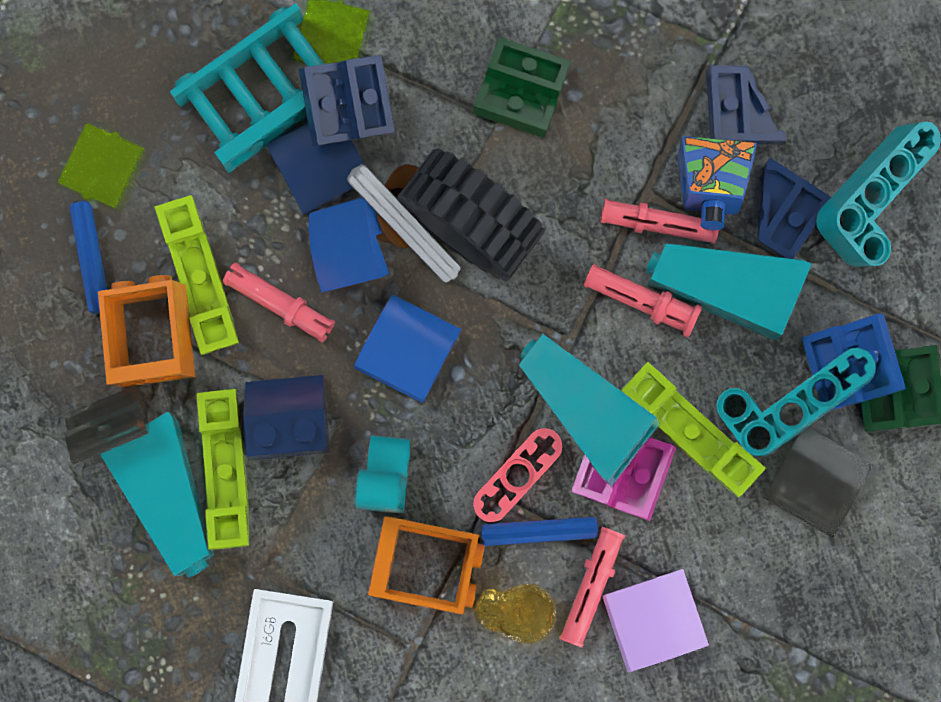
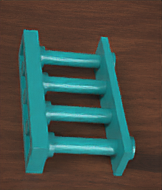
[170,3,324,174]

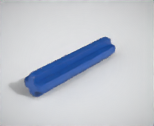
[69,201,107,314]
[481,517,598,546]

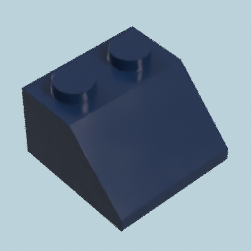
[244,375,330,460]

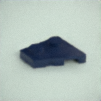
[706,65,786,145]
[756,158,831,259]

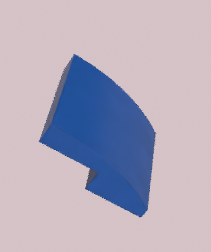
[309,197,389,293]
[354,294,461,403]
[802,314,906,411]

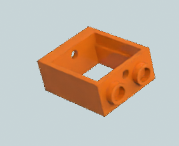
[98,275,195,388]
[368,516,485,614]

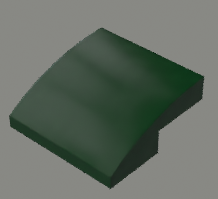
[472,37,571,138]
[861,345,941,432]

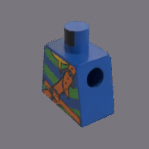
[677,136,756,231]

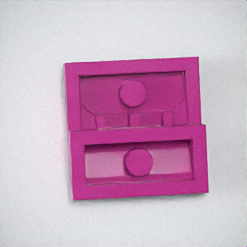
[571,437,676,522]

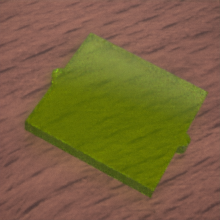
[292,0,370,64]
[57,123,145,209]

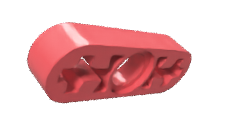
[473,428,562,523]

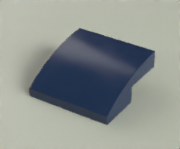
[298,55,395,146]
[266,122,365,214]

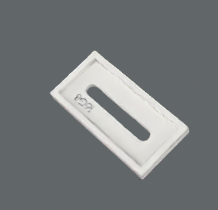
[235,589,334,702]

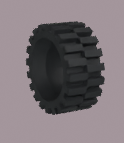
[397,148,545,281]

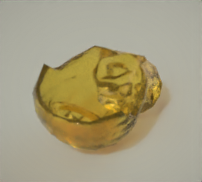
[474,583,556,644]

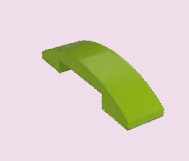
[154,195,239,355]
[621,362,766,498]
[196,389,249,550]

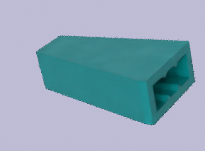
[645,244,812,341]
[519,334,659,487]
[100,411,214,579]

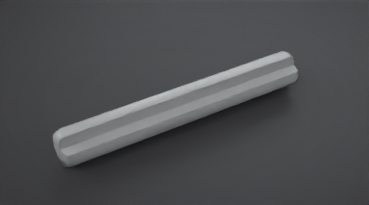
[347,164,460,283]

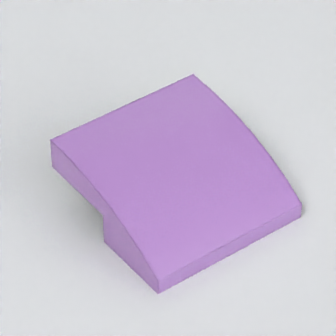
[602,569,709,672]

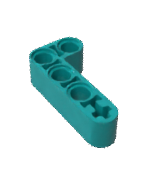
[816,121,941,267]
[717,348,876,456]
[355,435,411,514]

